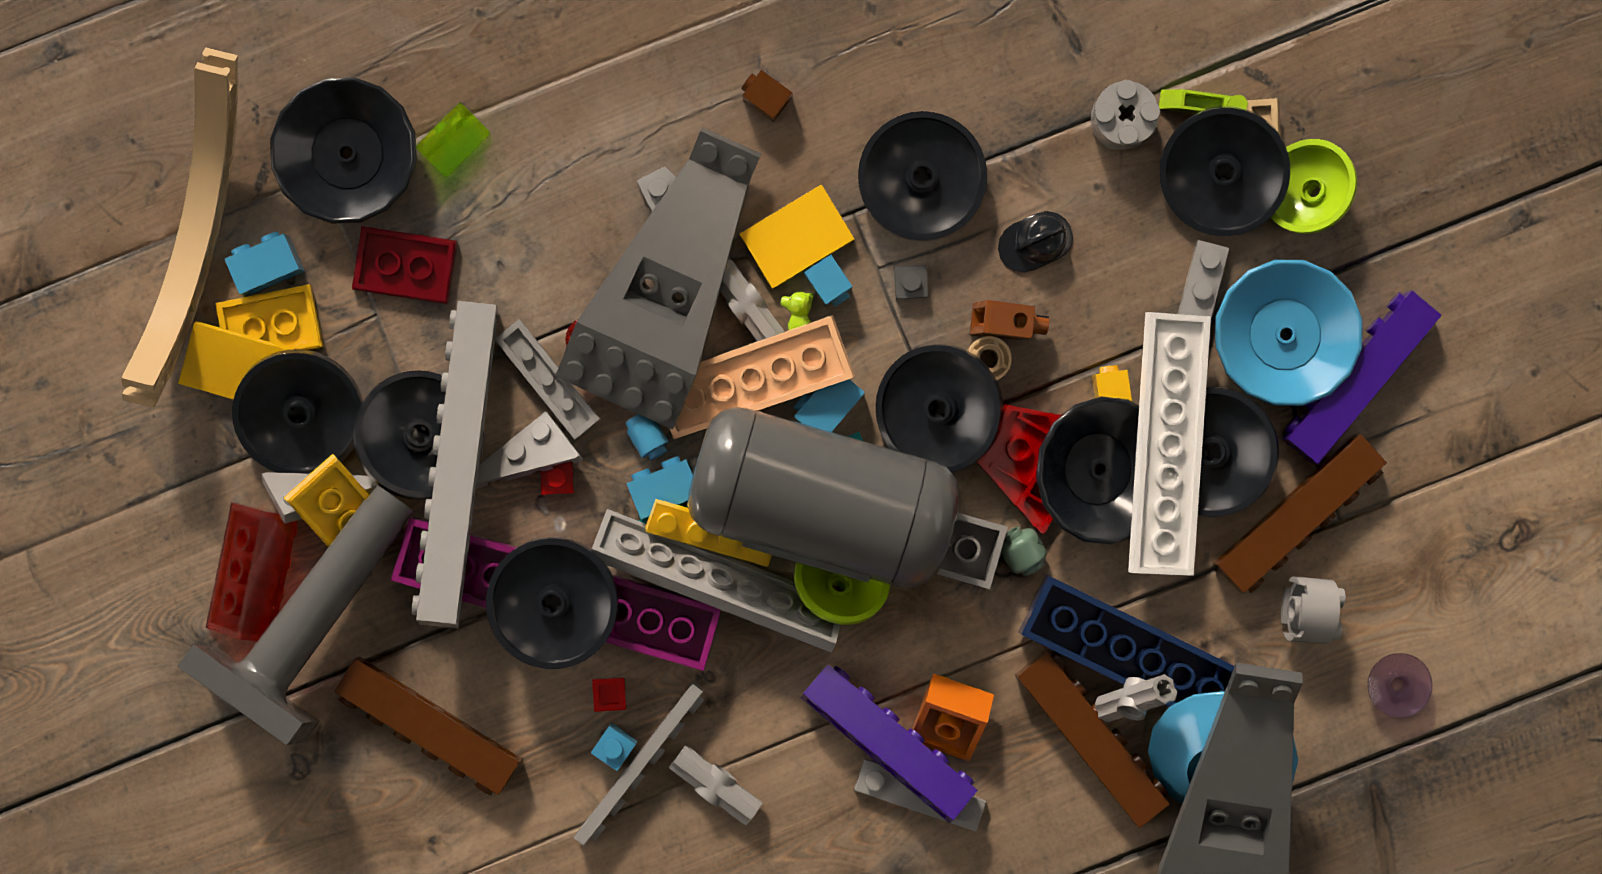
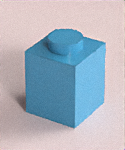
[804,255,853,307]
[591,723,638,771]

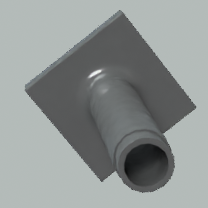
[177,485,414,745]

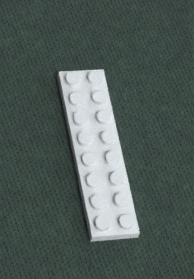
[1128,312,1211,576]

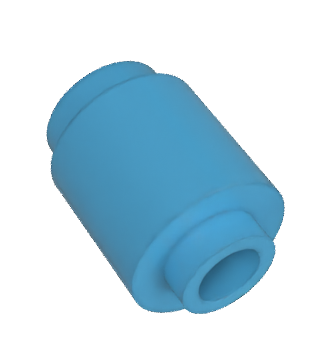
[625,414,669,460]

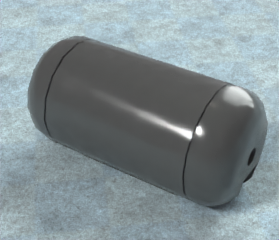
[687,407,960,589]

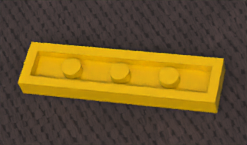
[645,499,772,567]

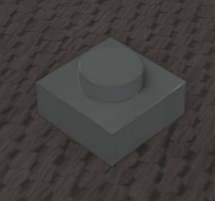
[894,265,928,299]

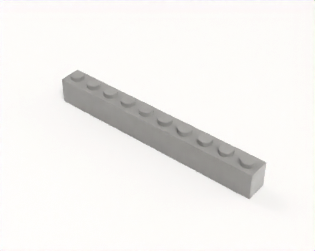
[412,301,498,628]

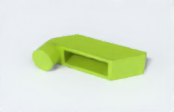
[1159,89,1248,114]

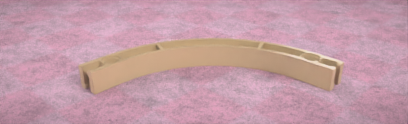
[121,48,238,408]

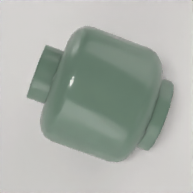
[1000,526,1047,576]

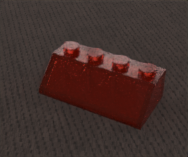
[205,502,298,642]

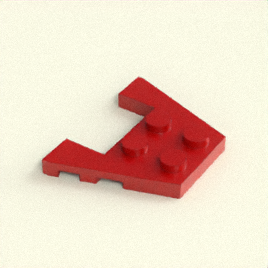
[976,404,1061,534]

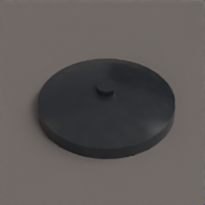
[1160,106,1291,236]
[858,111,987,241]
[875,344,1003,472]
[232,349,363,474]
[353,370,484,500]
[1198,387,1279,517]
[486,537,619,669]

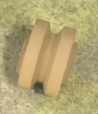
[967,336,1012,380]

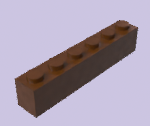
[1213,434,1387,593]
[1015,650,1169,829]
[334,657,523,795]

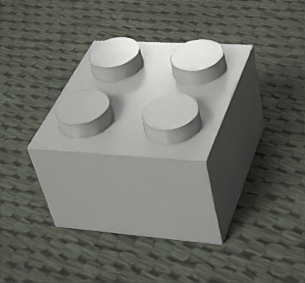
[937,513,1008,589]

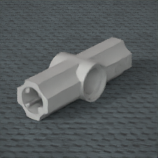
[720,258,785,341]
[1094,674,1177,723]
[669,745,763,825]

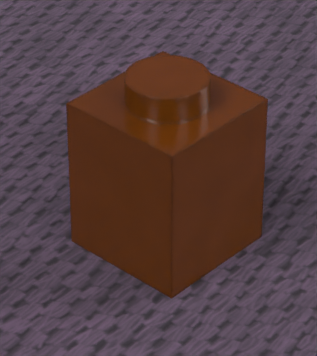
[741,70,793,123]

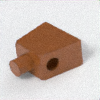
[969,300,1049,340]

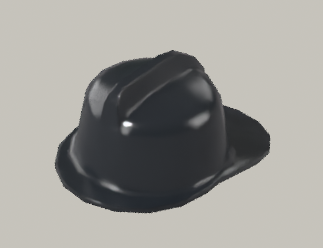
[998,211,1073,273]

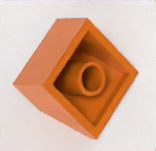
[912,673,994,761]

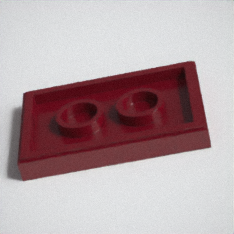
[352,226,458,304]

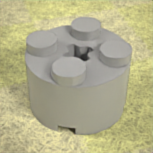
[1091,80,1160,150]
[1281,576,1346,644]

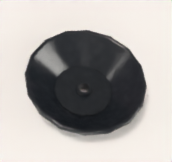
[270,77,417,224]
[1036,396,1139,545]

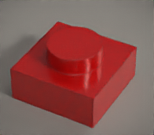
[540,461,574,495]
[592,677,627,712]

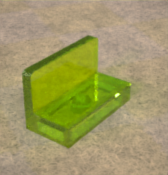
[416,102,490,177]

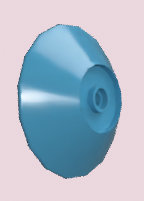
[1215,260,1363,406]
[1148,691,1299,804]

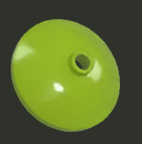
[1271,139,1357,234]
[794,562,890,625]

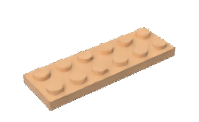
[670,315,855,439]

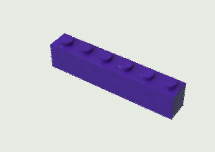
[1282,291,1442,464]
[801,665,978,823]

